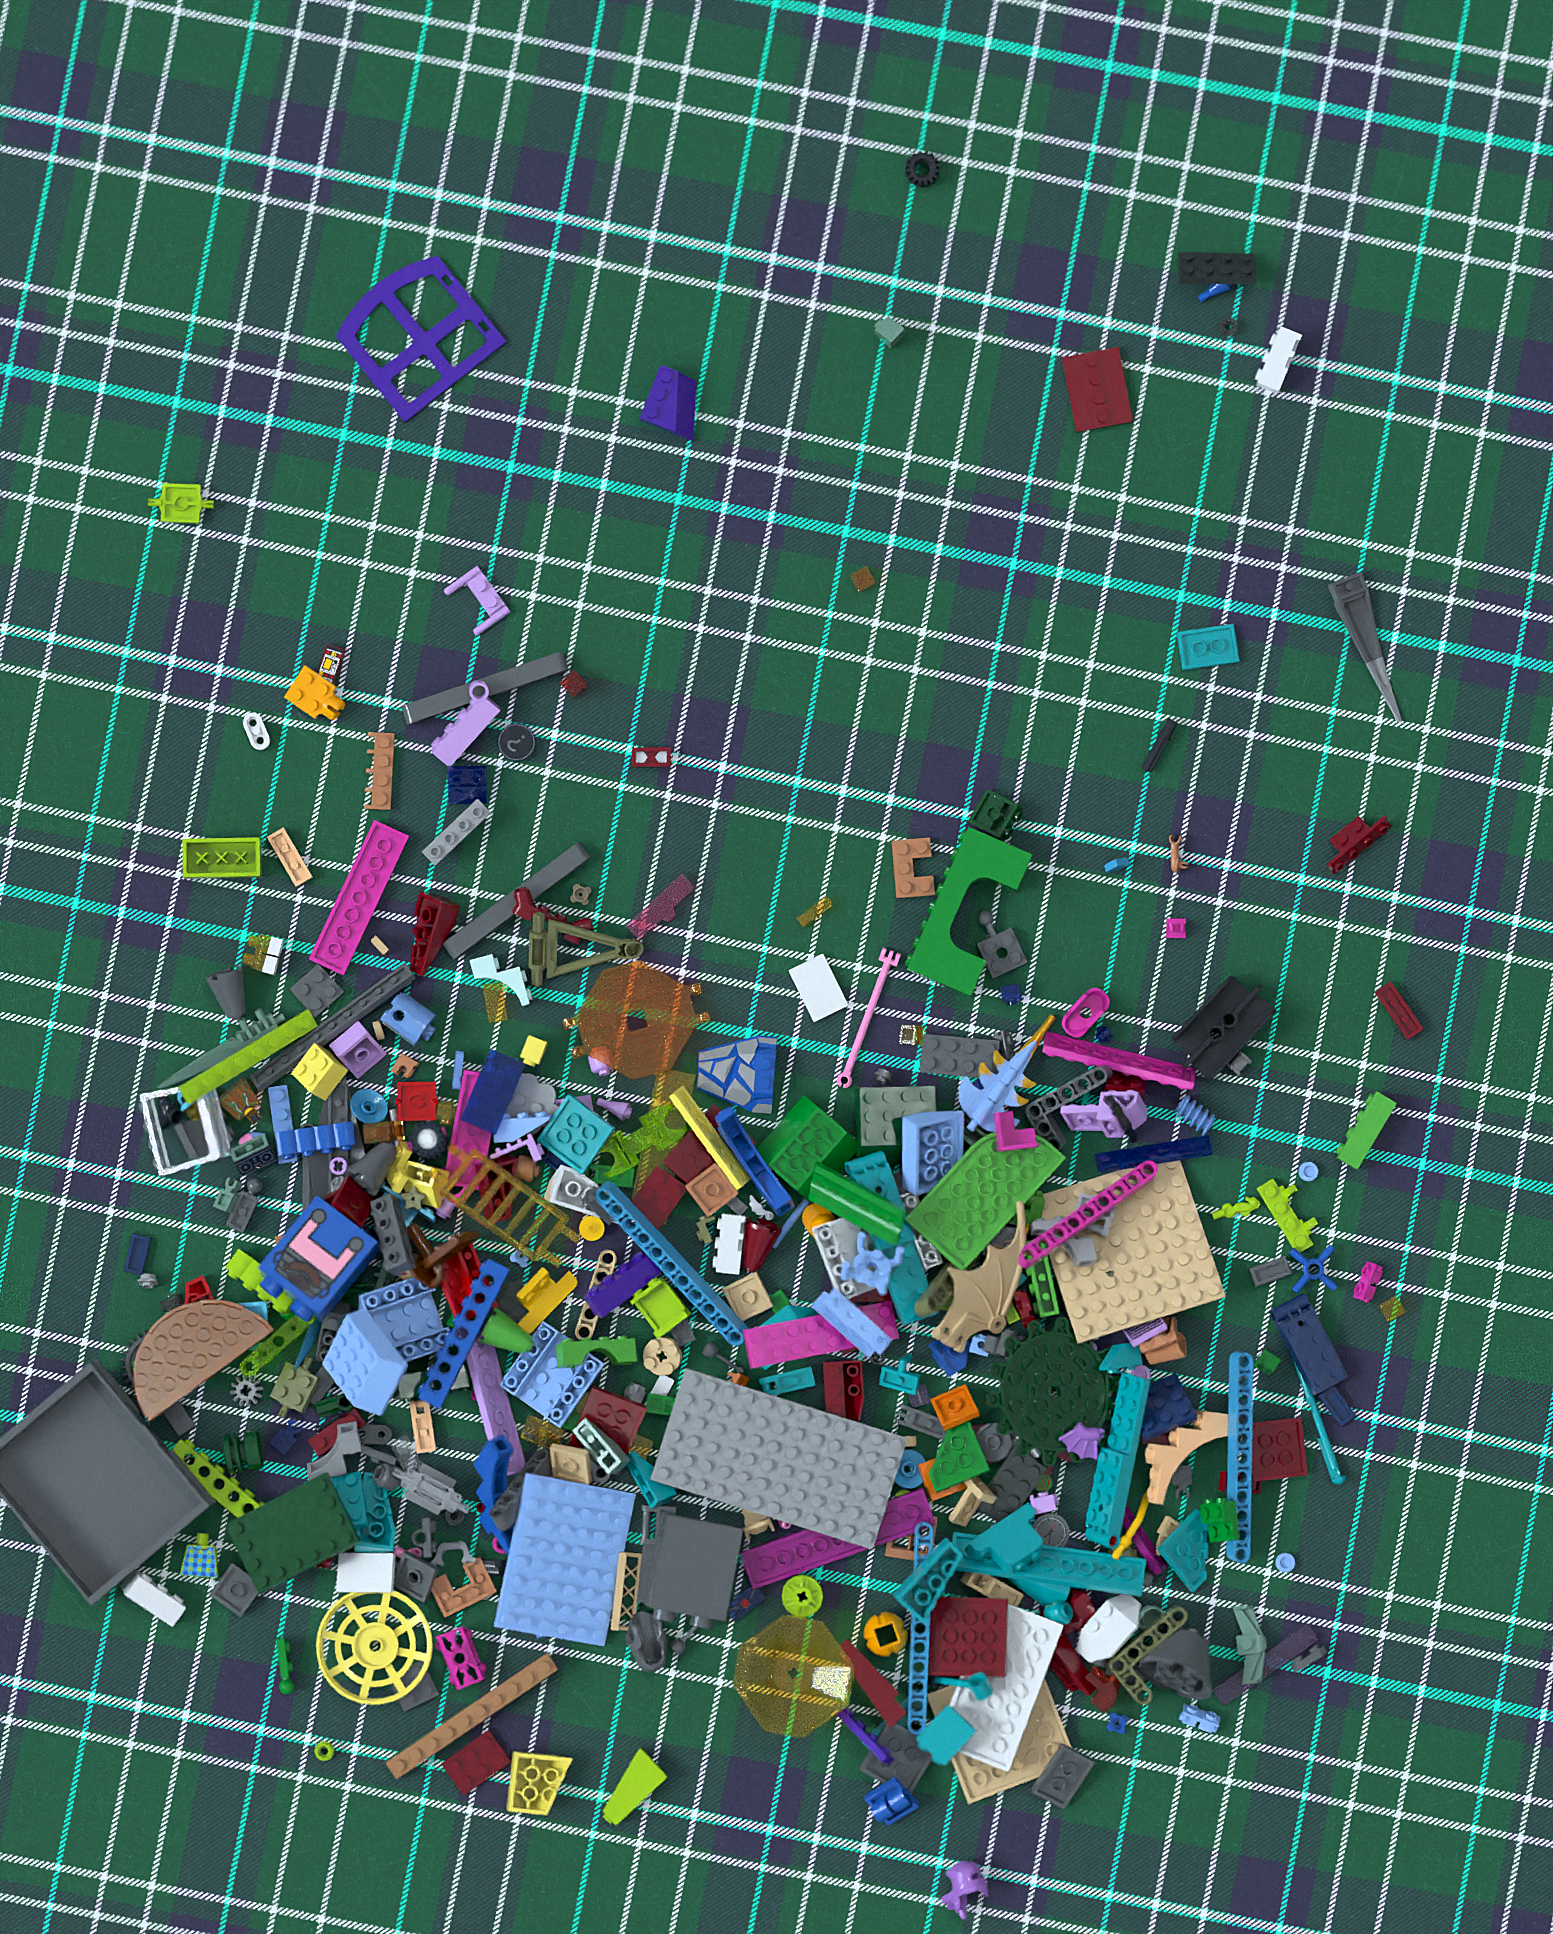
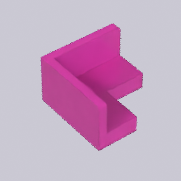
[993,1111,1038,1152]

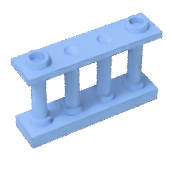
[811,1288,892,1357]

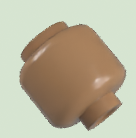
[515,1155,541,1182]

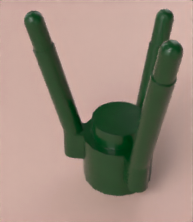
[342,1283,376,1309]

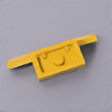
[516,1267,577,1333]

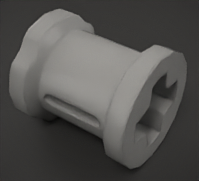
[1227,1051,1251,1076]

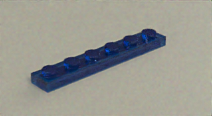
[1095,1135,1212,1173]

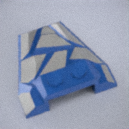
[696,1035,777,1114]

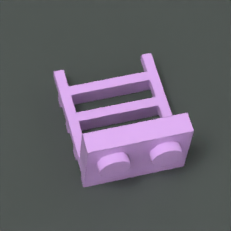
[490,1134,545,1162]

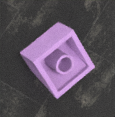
[329,1021,387,1079]

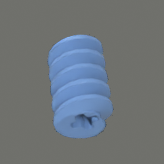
[1173,1095,1215,1136]

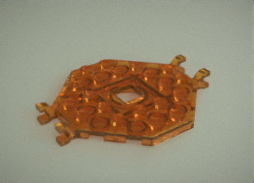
[562,960,710,1081]

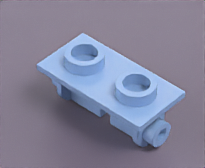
[1179,1703,1220,1733]

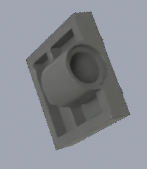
[412,1516,437,1557]

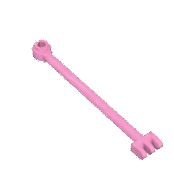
[837,947,901,1088]

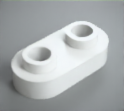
[243,713,270,750]

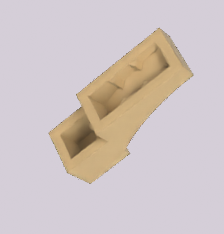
[960,1572,1024,1607]

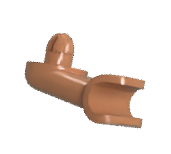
[1169,834,1188,873]

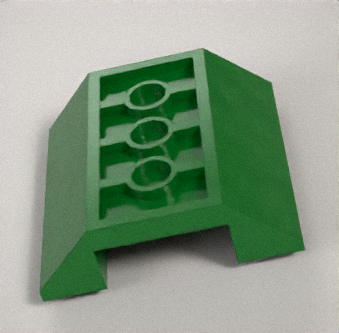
[757,1095,857,1204]

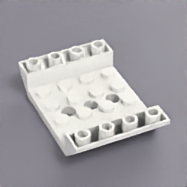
[812,1192,943,1299]

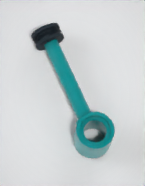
[927,1672,993,1700]

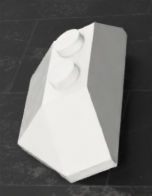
[1076,1594,1141,1663]

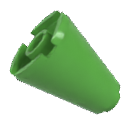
[478,1307,534,1354]

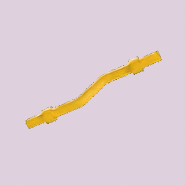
[1111,1486,1150,1560]

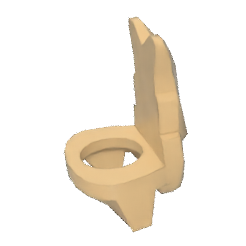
[742,1509,775,1541]

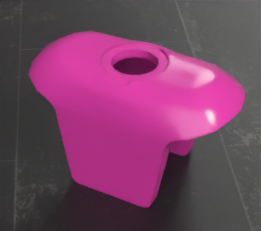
[1061,987,1110,1038]

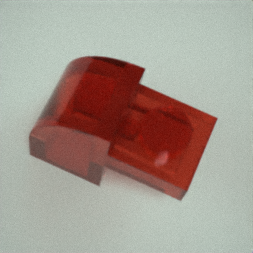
[1085,1666,1120,1714]

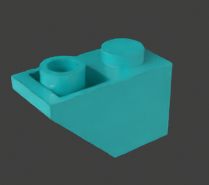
[1099,1343,1142,1374]

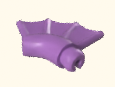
[1059,1423,1105,1460]

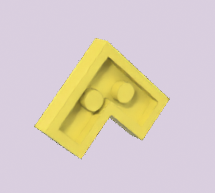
[386,1140,412,1193]

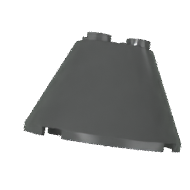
[1138,1628,1213,1699]

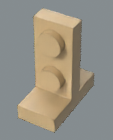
[948,1476,997,1527]

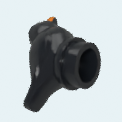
[157,1093,183,1130]

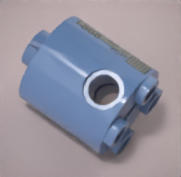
[380,993,436,1046]

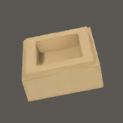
[371,936,390,955]

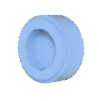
[1298,1162,1318,1181]
[1275,1553,1295,1572]

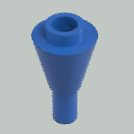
[1198,284,1231,302]

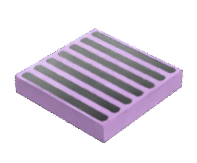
[1122,1318,1168,1347]

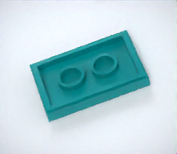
[1176,624,1240,671]

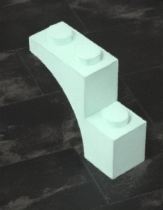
[470,954,533,1007]

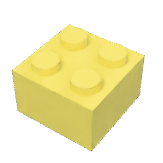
[291,1043,348,1100]

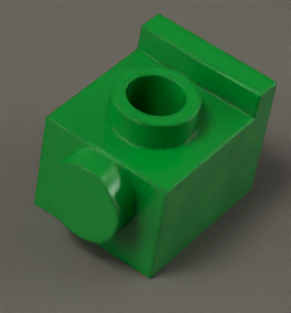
[1253,1349,1281,1376]

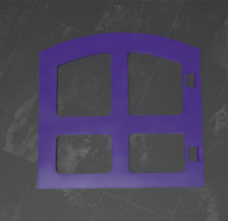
[336,256,506,422]

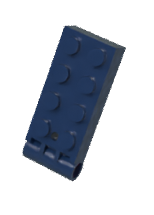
[1269,1293,1349,1395]

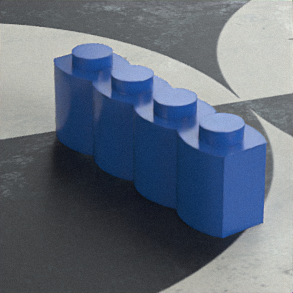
[276,1122,356,1160]

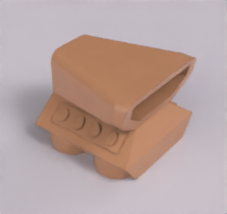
[1139,1316,1187,1365]

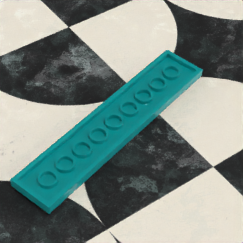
[952,1532,1146,1596]

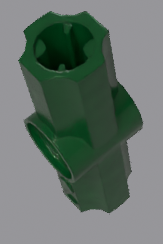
[314,1393,356,1418]

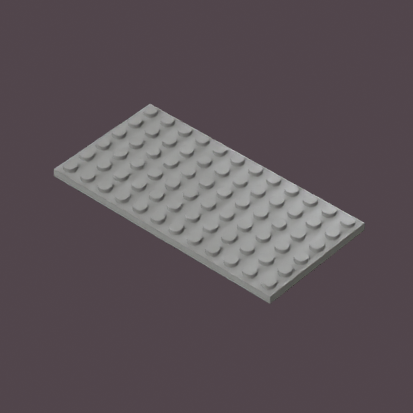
[650,1368,908,1549]

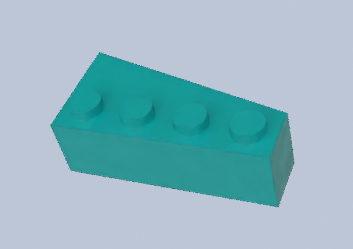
[893,1537,963,1624]

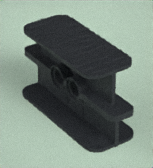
[1171,975,1277,1081]

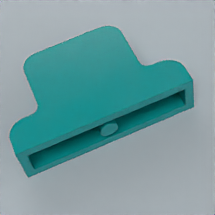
[967,1502,1043,1574]

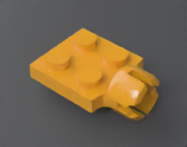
[284,665,345,720]

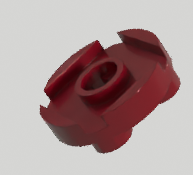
[1013,1289,1035,1329]

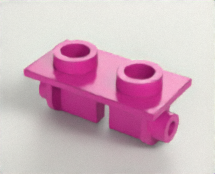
[1353,1262,1383,1303]

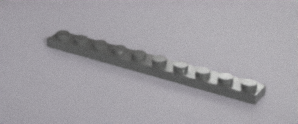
[249,963,416,1092]

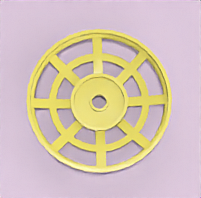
[316,1591,433,1704]

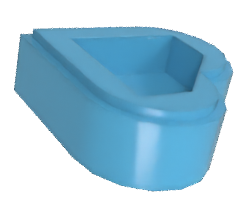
[1104,858,1130,873]

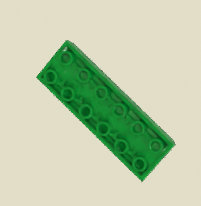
[808,1161,906,1244]

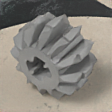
[230,1374,263,1407]

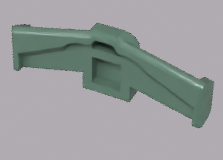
[1233,1605,1267,1685]

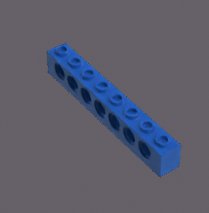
[418,1259,511,1409]

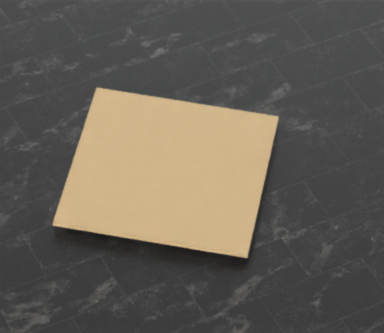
[1041,1152,1226,1344]

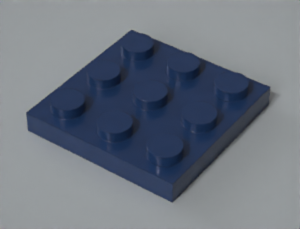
[1140,1373,1198,1442]

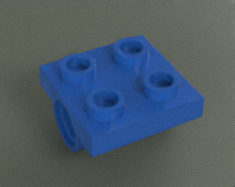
[864,1777,919,1826]

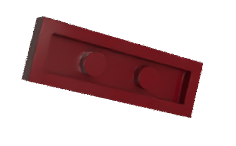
[1374,982,1423,1040]
[308,1408,367,1457]

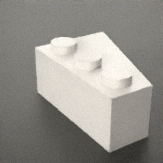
[1255,327,1302,394]
[712,1214,745,1274]
[120,1569,186,1627]

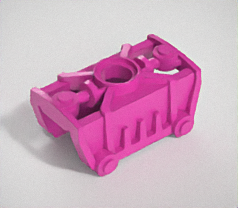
[435,1626,487,1690]

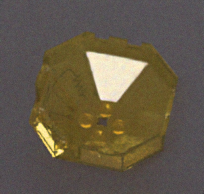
[733,1614,854,1738]

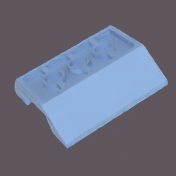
[359,1277,454,1362]
[499,1321,605,1428]

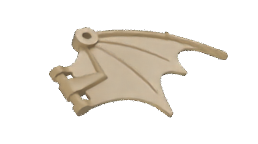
[932,1201,1027,1353]

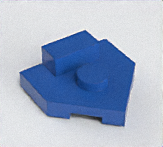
[928,1338,971,1377]

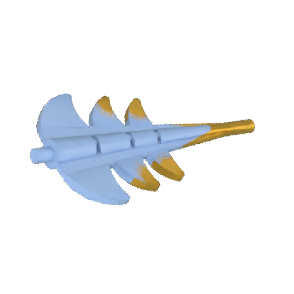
[958,1015,1056,1132]

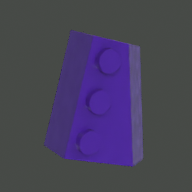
[640,365,697,442]

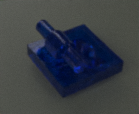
[447,765,487,805]

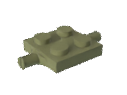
[270,1356,321,1419]

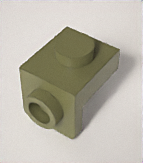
[696,1215,716,1244]

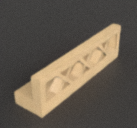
[611,1552,642,1631]

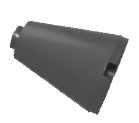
[205,966,246,1021]
[346,1141,397,1196]

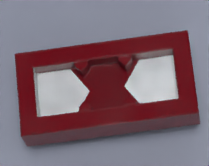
[632,747,671,767]

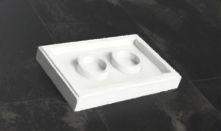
[788,954,848,1022]
[336,1553,396,1593]

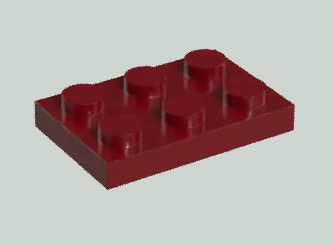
[631,1166,687,1230]
[441,1729,511,1796]

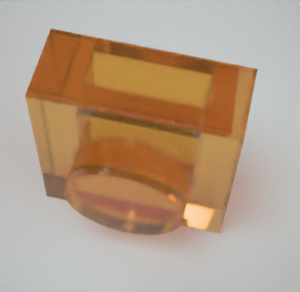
[850,566,876,592]

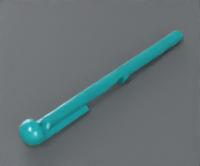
[1292,1358,1346,1485]

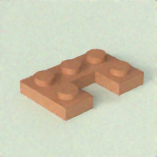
[891,837,935,899]
[431,1557,497,1617]

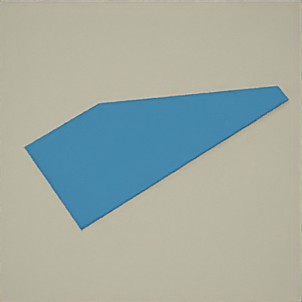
[294,1319,322,1370]

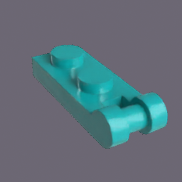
[759,1366,815,1395]

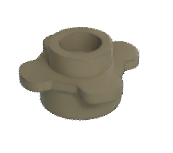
[570,884,591,905]

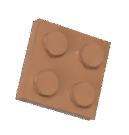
[685,1163,739,1217]

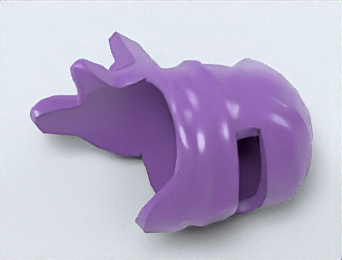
[942,1861,989,1920]

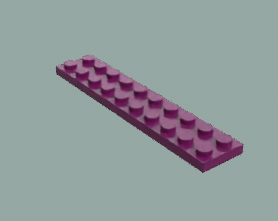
[740,1488,936,1589]

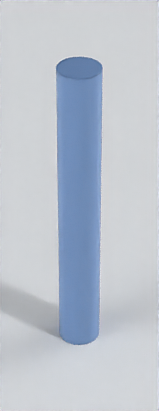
[773,1198,810,1249]

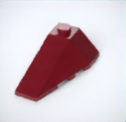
[410,891,460,976]

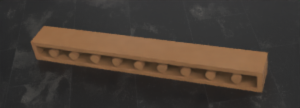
[386,1652,558,1779]

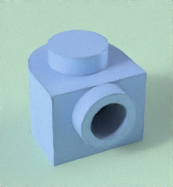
[969,1334,989,1357]

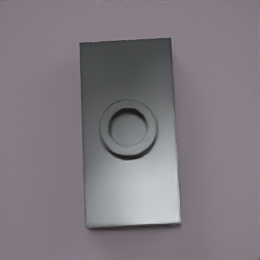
[1249,1256,1292,1287]
[310,1366,335,1405]
[163,1401,196,1437]
[360,1445,398,1465]

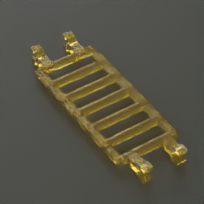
[428,1142,581,1268]

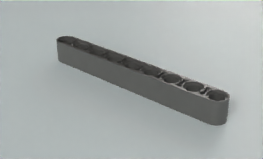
[401,652,569,725]
[443,842,591,960]

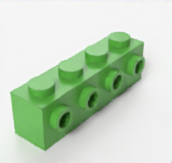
[1335,1091,1397,1170]
[1025,1240,1059,1317]

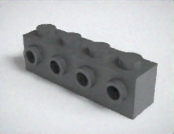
[370,1193,416,1276]

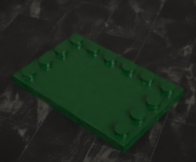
[226,1472,361,1595]

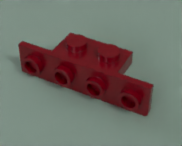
[1326,815,1391,875]

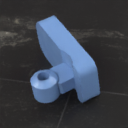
[452,1051,464,1090]

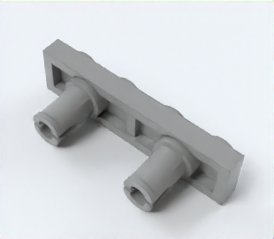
[422,799,491,866]

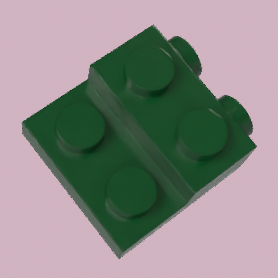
[968,789,1023,842]

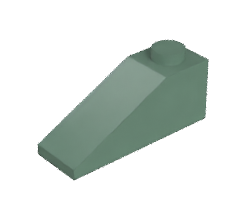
[572,1418,631,1474]

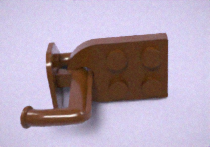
[406,1224,479,1289]

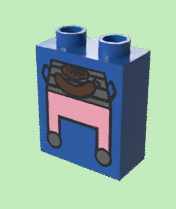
[258,1196,380,1322]

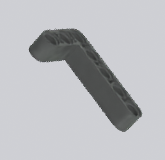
[1026,1065,1112,1151]

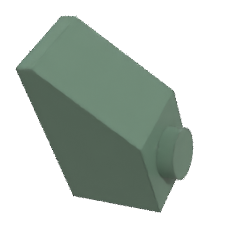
[874,316,905,349]

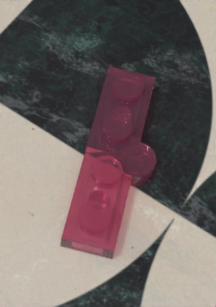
[626,874,695,940]

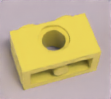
[520,1035,548,1067]

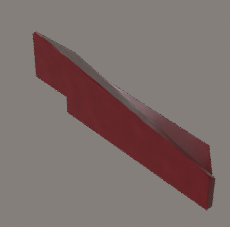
[1036,1608,1097,1696]
[836,1639,907,1727]

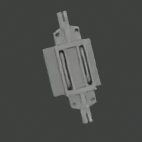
[392,1463,471,1515]

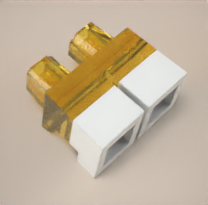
[242,934,284,976]

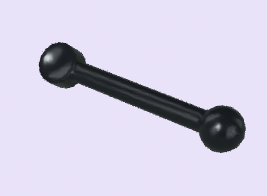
[315,1410,345,1433]

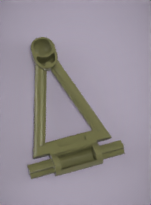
[528,911,643,987]

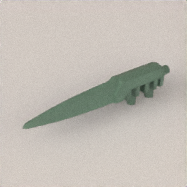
[157,1008,286,1089]

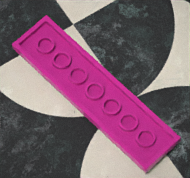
[309,820,409,975]
[1042,1031,1196,1090]
[743,1301,899,1369]

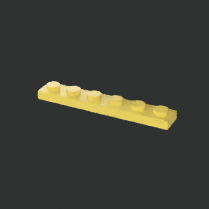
[669,1086,750,1190]

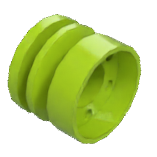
[782,1574,823,1617]

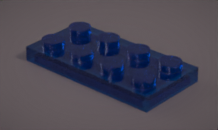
[460,1049,526,1135]

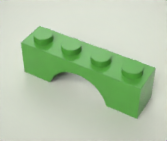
[556,1336,637,1369]

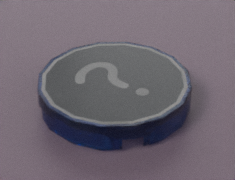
[497,723,536,762]

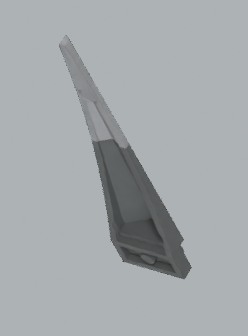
[1327,572,1402,723]

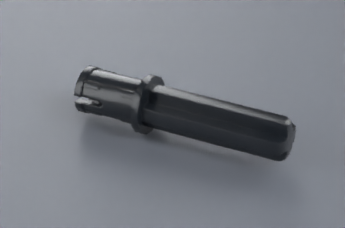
[1142,718,1178,773]

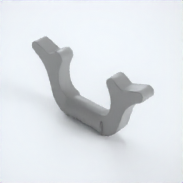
[430,1541,477,1567]

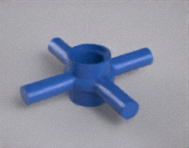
[1289,1245,1338,1294]

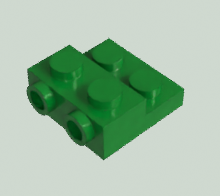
[1200,1498,1240,1542]

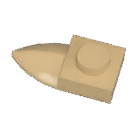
[1156,1516,1180,1555]

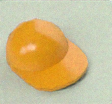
[802,1203,836,1238]

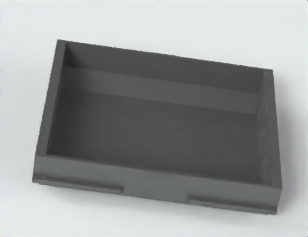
[0,1358,216,1606]

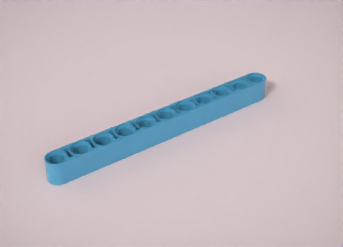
[595,1181,748,1346]
[1226,1351,1253,1563]
[907,1521,933,1735]

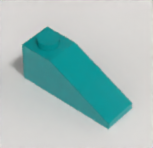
[626,1451,677,1509]

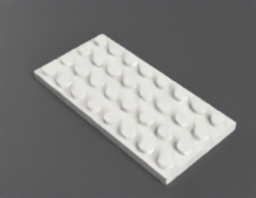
[950,1597,1064,1772]

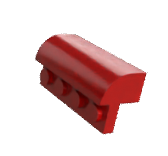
[441,1243,498,1320]

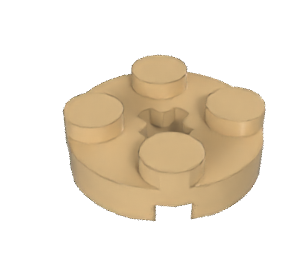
[643,1336,682,1376]

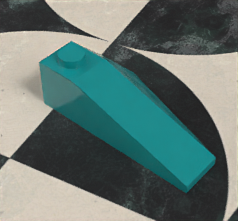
[354,1472,396,1553]
[1005,1577,1071,1607]

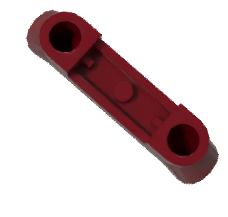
[511,887,594,945]

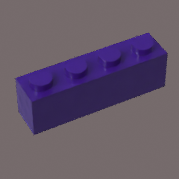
[583,1251,662,1318]

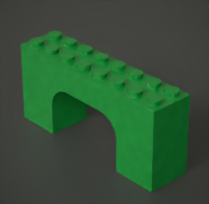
[905,827,1032,998]

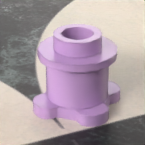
[434,1196,458,1219]

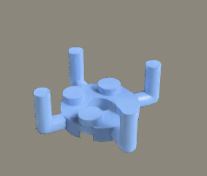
[841,1232,904,1295]

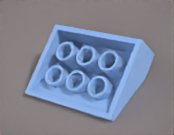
[902,1111,964,1196]

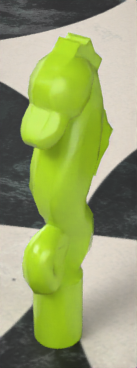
[1212,1197,1260,1220]

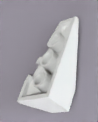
[544,1165,623,1224]

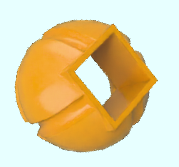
[864,1612,908,1656]

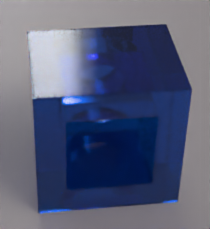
[999,984,1022,1006]

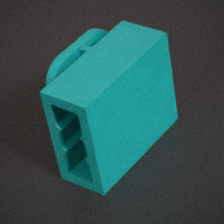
[916,1704,978,1766]

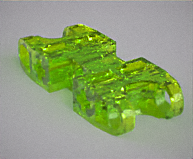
[599,1103,688,1178]
[240,1314,317,1376]

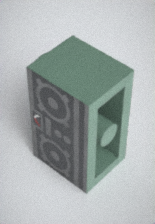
[229,1134,277,1177]

